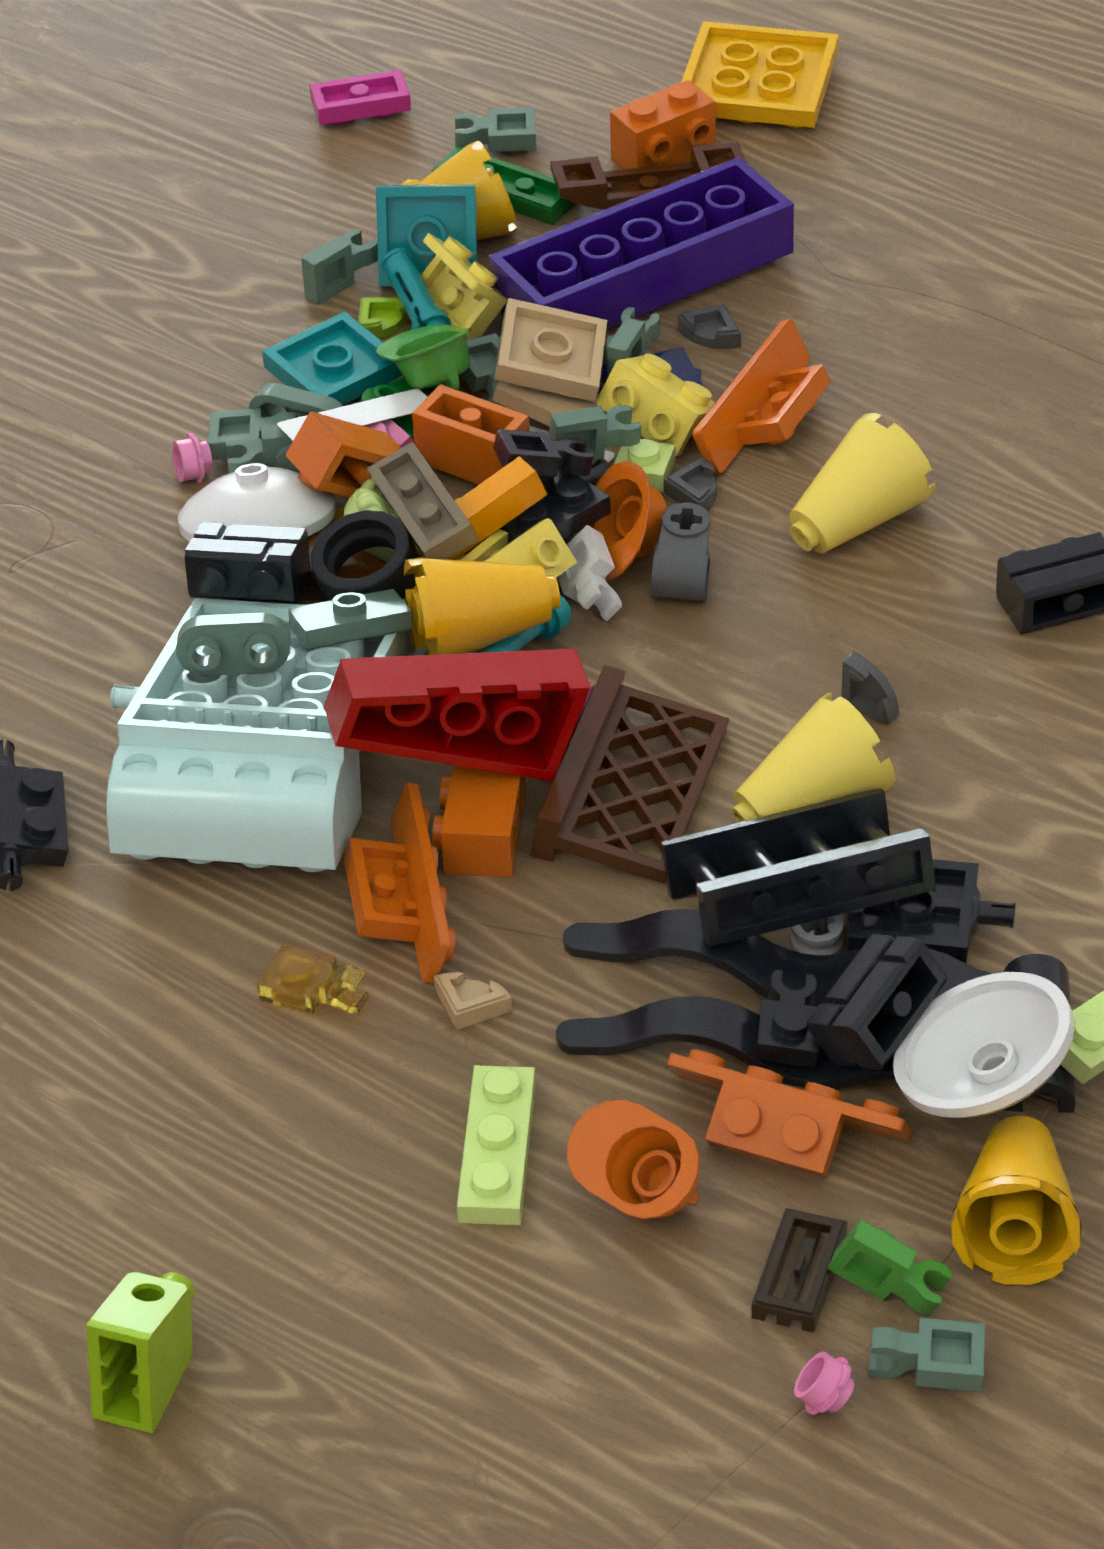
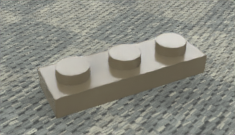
[366,441,479,559]

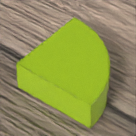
[358,298,409,339]

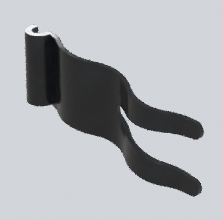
[556,909,1076,1113]

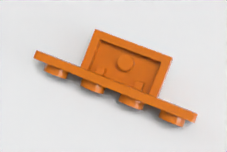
[692,319,831,474]
[343,782,455,984]
[667,1049,913,1178]

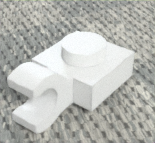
[558,525,622,621]

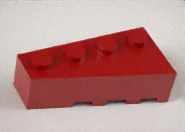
[324,649,591,781]

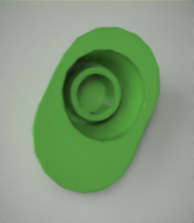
[376,324,471,390]

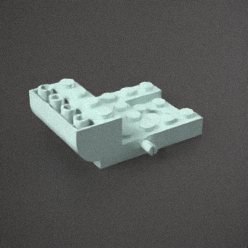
[106,598,410,872]

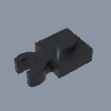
[493,429,594,477]
[755,969,819,1068]

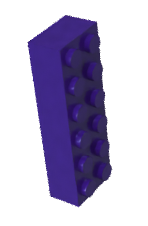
[488,157,794,329]

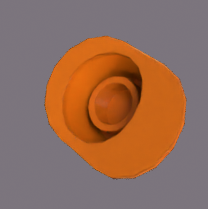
[589,461,667,582]
[567,1100,700,1220]

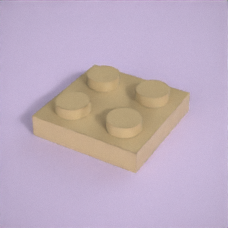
[494,298,608,402]

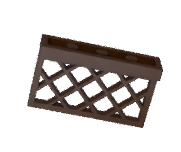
[531,665,729,884]

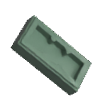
[288,589,412,650]

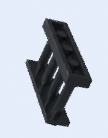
[661,788,936,947]

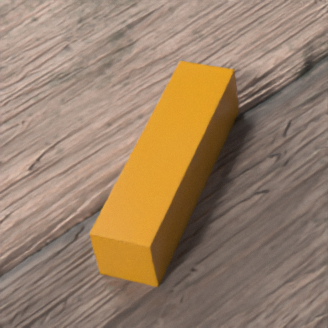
[421,456,547,560]

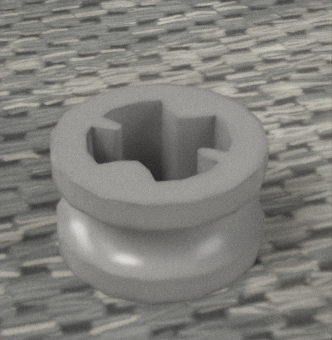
[791,914,845,955]

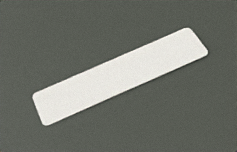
[277,389,427,441]

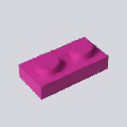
[309,69,411,125]

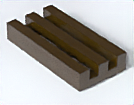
[751,1208,847,1333]

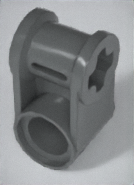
[651,502,711,602]

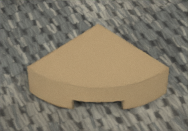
[434,972,512,1030]

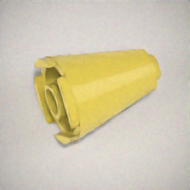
[789,413,936,553]
[731,693,896,823]

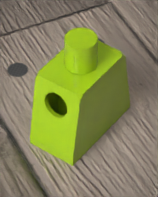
[86,1272,195,1434]

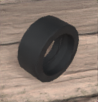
[310,510,419,601]

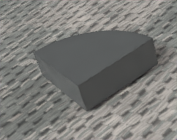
[677,304,741,349]
[664,456,717,512]
[842,651,899,725]

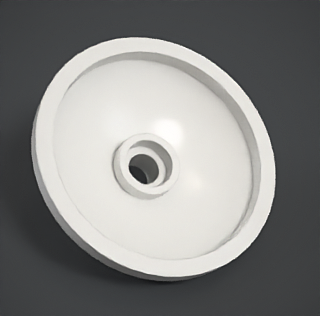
[178,463,337,542]
[893,972,1075,1118]

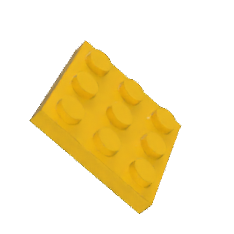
[681,21,839,128]

